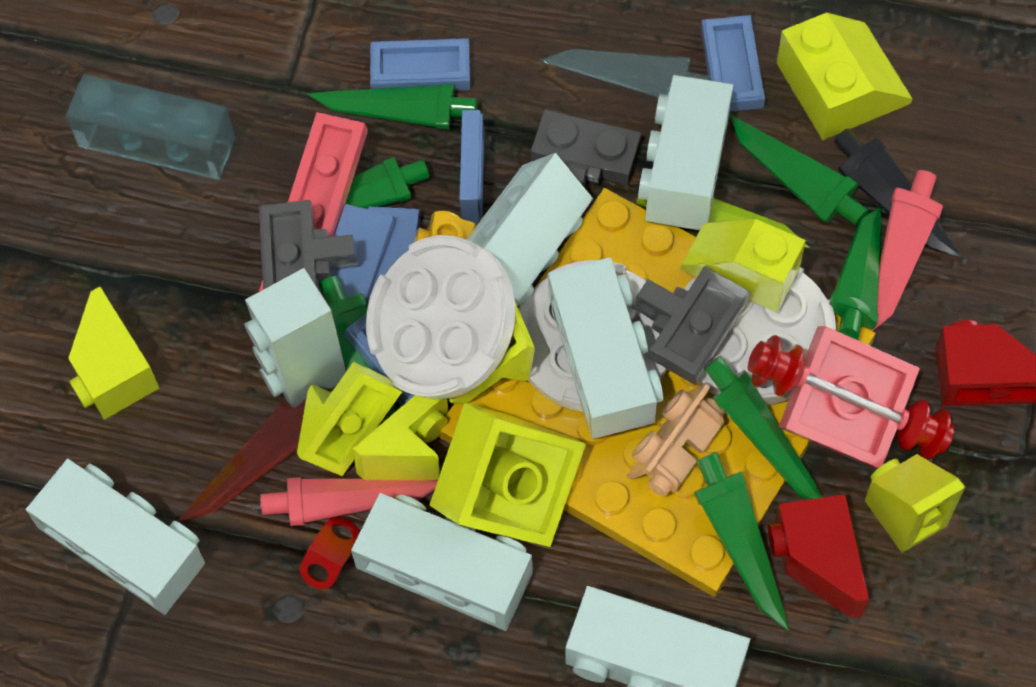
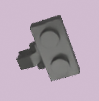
[531,110,642,188]
[259,200,358,290]
[634,266,751,385]

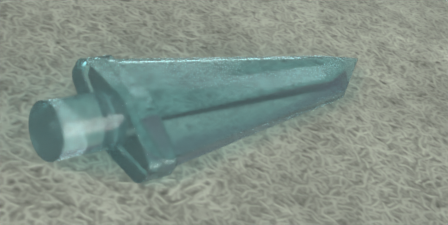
[540,49,711,98]

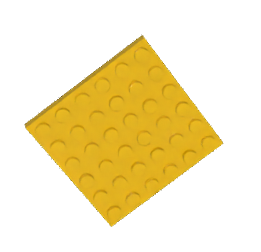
[438,188,876,598]

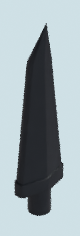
[834,128,964,259]

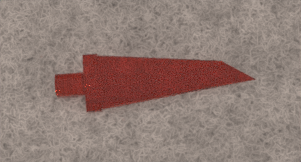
[177,397,307,522]

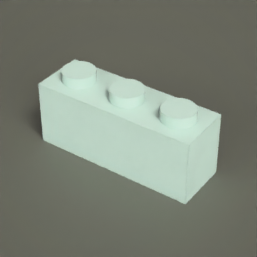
[638,75,733,230]
[466,153,593,306]
[548,257,663,439]
[244,268,346,409]
[26,458,205,615]
[351,493,533,631]
[565,586,750,687]

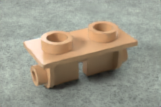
[627,384,725,497]

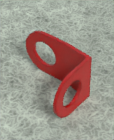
[300,517,360,589]

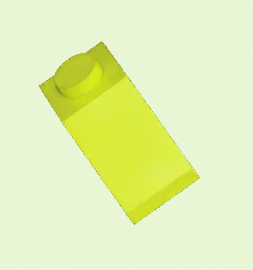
[681,219,806,313]
[69,287,159,420]
[864,454,965,553]

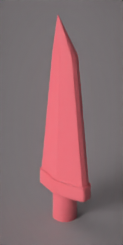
[867,170,943,331]
[260,477,438,526]

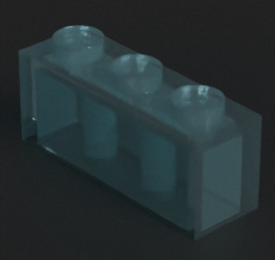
[66,74,235,180]

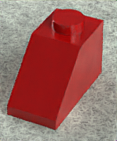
[935,320,1036,406]
[768,494,869,619]

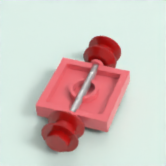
[747,326,954,469]

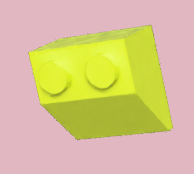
[777,12,912,140]
[429,402,586,547]

